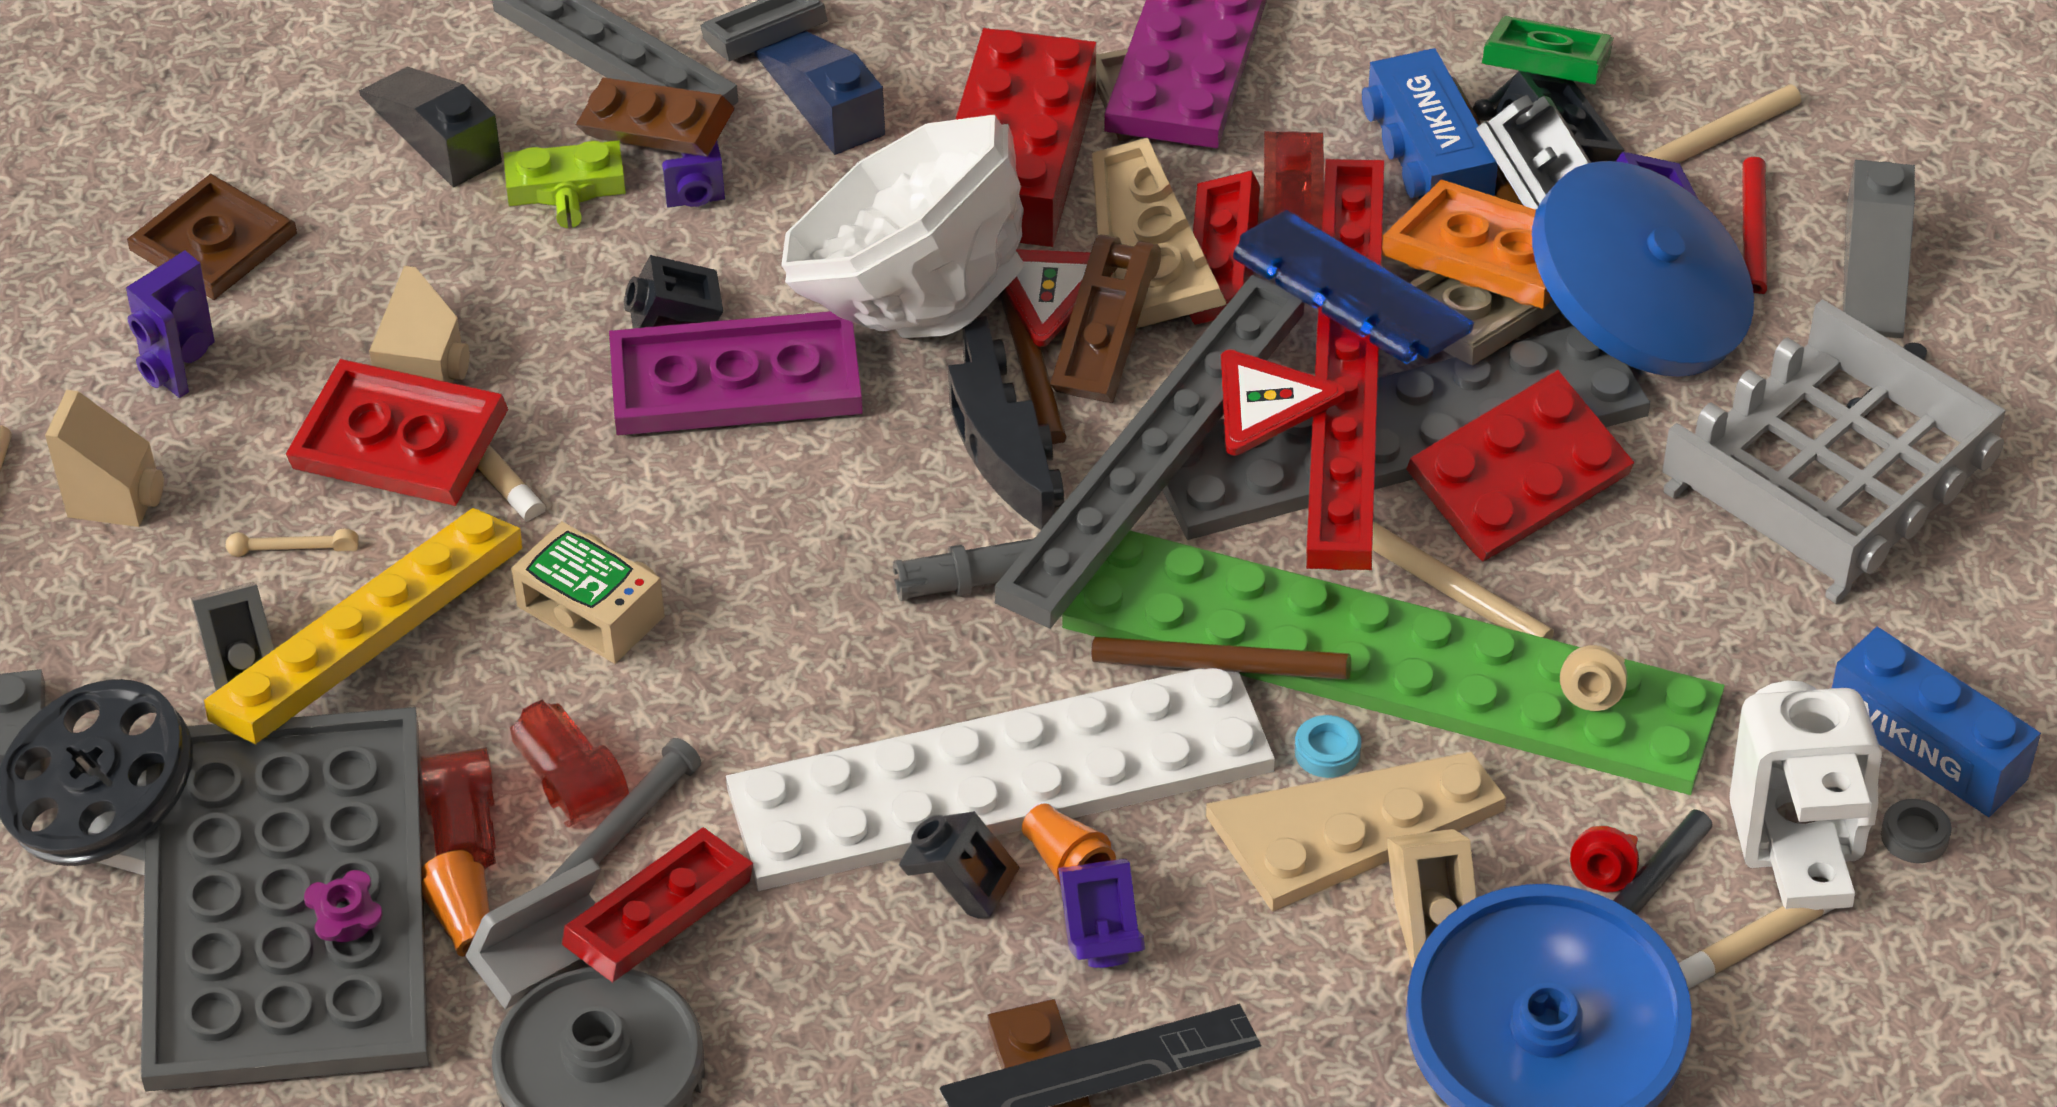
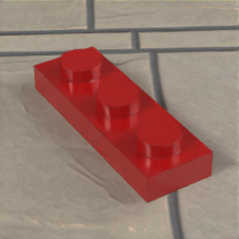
[1189,170,1261,325]
[562,827,754,983]

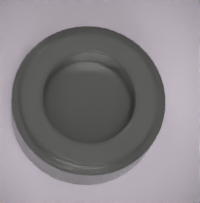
[1881,799,1952,863]

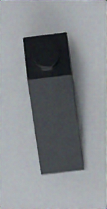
[359,66,502,188]

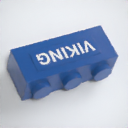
[1362,48,1498,200]
[1832,626,2041,817]

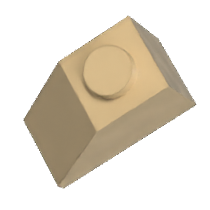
[369,266,470,383]
[45,390,164,527]
[1387,829,1477,968]

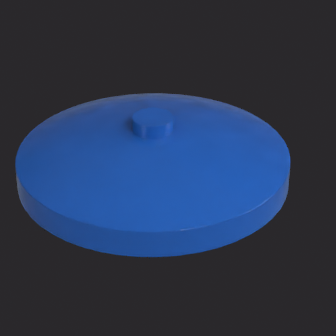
[1532,161,1754,377]
[1406,884,1692,1107]

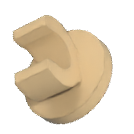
[1560,645,1627,711]

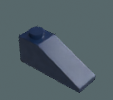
[754,31,885,155]

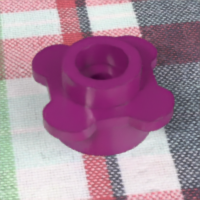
[304,870,383,942]

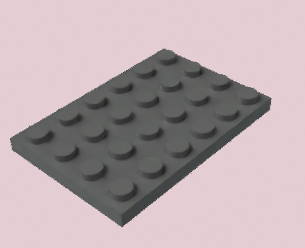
[141,707,429,1092]

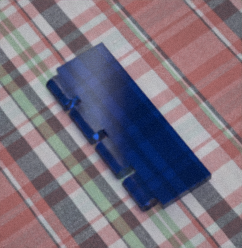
[1233,210,1474,364]

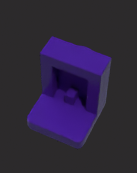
[1058,858,1145,968]

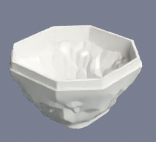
[782,115,1024,338]

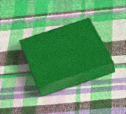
[1482,16,1614,85]

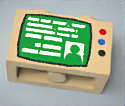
[511,521,665,664]

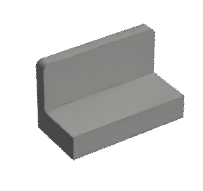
[466,858,601,1009]

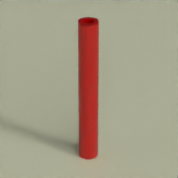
[1742,156,1767,294]

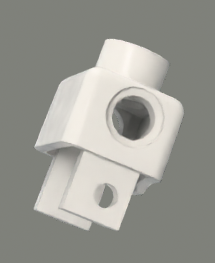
[1730,680,1882,910]

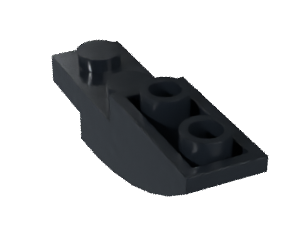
[948,316,1064,530]

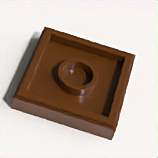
[127,173,297,300]

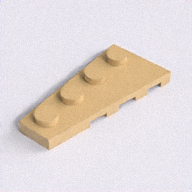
[1092,137,1226,328]
[1206,752,1506,912]

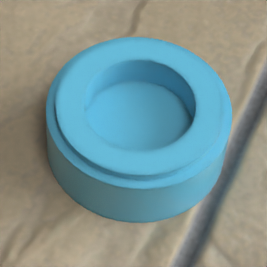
[1294,715,1361,778]

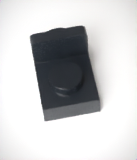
[624,255,723,328]
[899,811,1020,919]

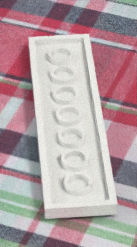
[726,668,1275,891]

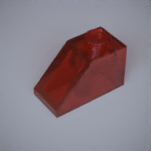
[1262,131,1324,263]

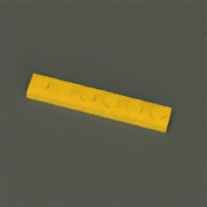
[204,508,523,744]

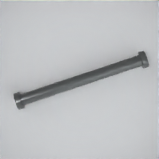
[467,738,701,971]

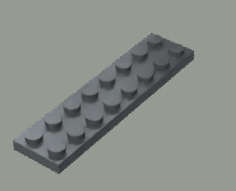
[1162,326,1650,540]

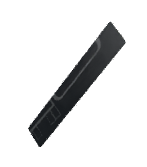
[940,1004,1262,1107]

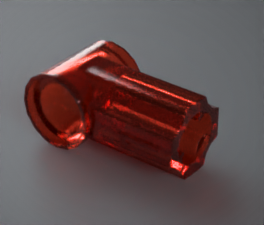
[510,699,629,828]
[420,747,496,870]

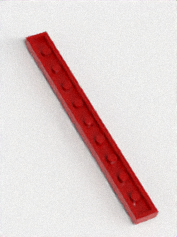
[1306,159,1384,571]

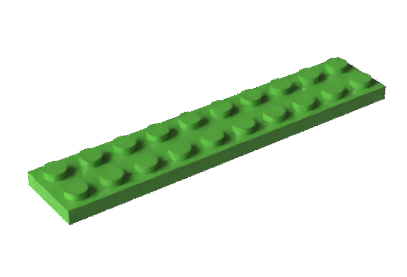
[1062,530,1725,795]

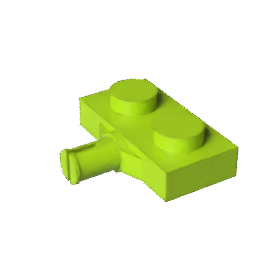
[503,140,626,228]

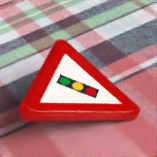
[1004,249,1114,347]
[1221,349,1346,456]

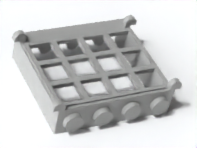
[1662,299,2006,604]

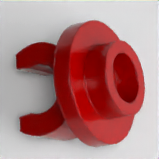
[1570,826,1639,893]

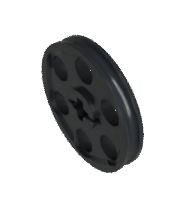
[0,679,193,866]

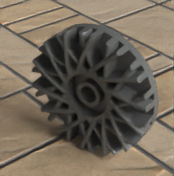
[492,967,705,1107]

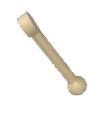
[226,528,359,557]

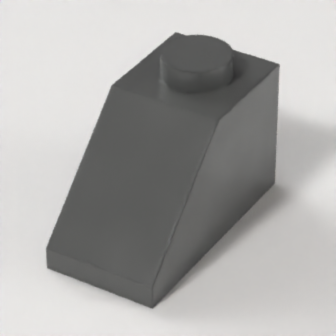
[190,582,274,691]

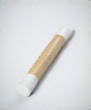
[477,445,546,522]
[1679,880,1833,989]

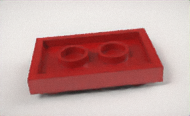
[286,359,508,506]
[1406,370,1635,562]

